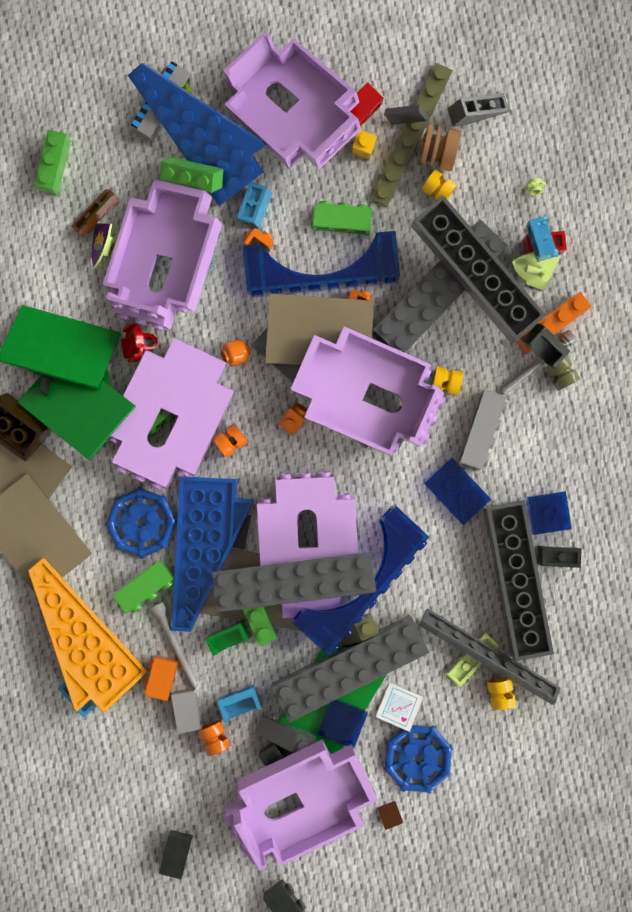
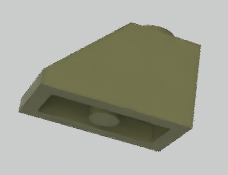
[336,613,380,646]

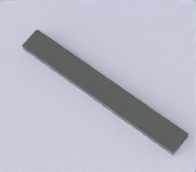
[419,608,560,705]

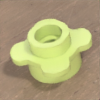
[525,178,546,195]

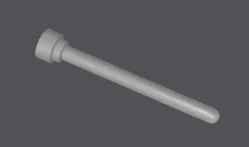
[500,330,578,395]
[149,601,198,688]

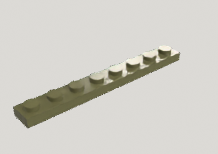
[370,63,453,207]

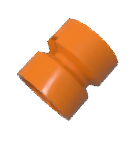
[213,423,249,458]
[197,720,231,756]

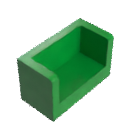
[205,619,251,656]

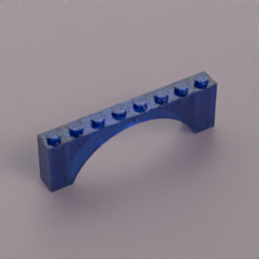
[243,231,400,297]
[290,506,429,655]

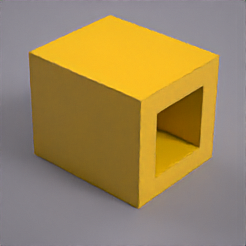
[352,130,377,160]

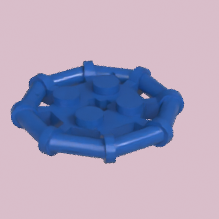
[105,487,177,559]
[383,725,454,794]

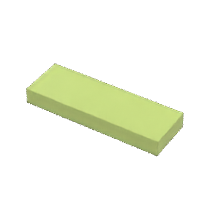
[446,632,499,687]

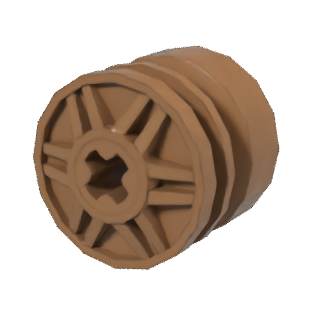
[420,124,461,172]

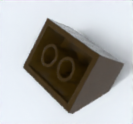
[0,393,51,462]

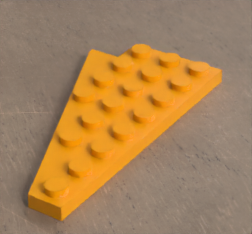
[28,558,148,713]

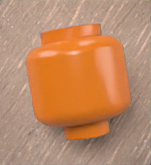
[221,339,251,367]

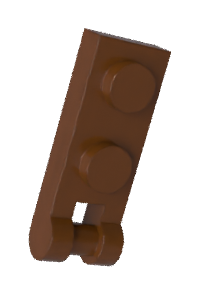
[71,189,119,237]

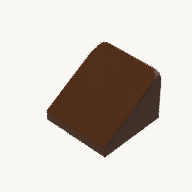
[378,801,403,830]

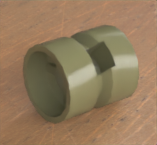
[545,356,580,391]

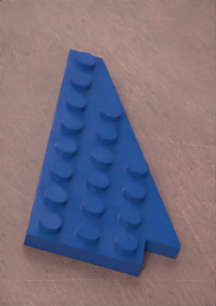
[128,63,266,206]
[171,476,254,632]

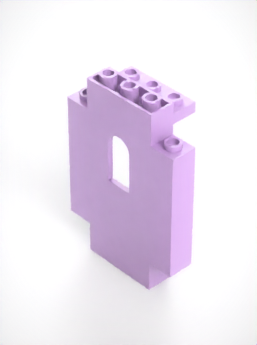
[223,31,361,169]
[103,179,222,331]
[290,326,445,455]
[107,338,234,491]
[257,471,358,618]
[223,740,378,871]

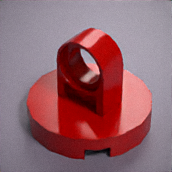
[121,324,158,362]

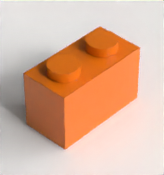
[143,655,179,701]

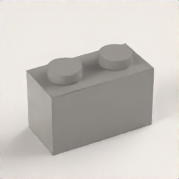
[169,688,203,734]

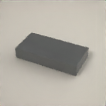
[384,105,428,125]

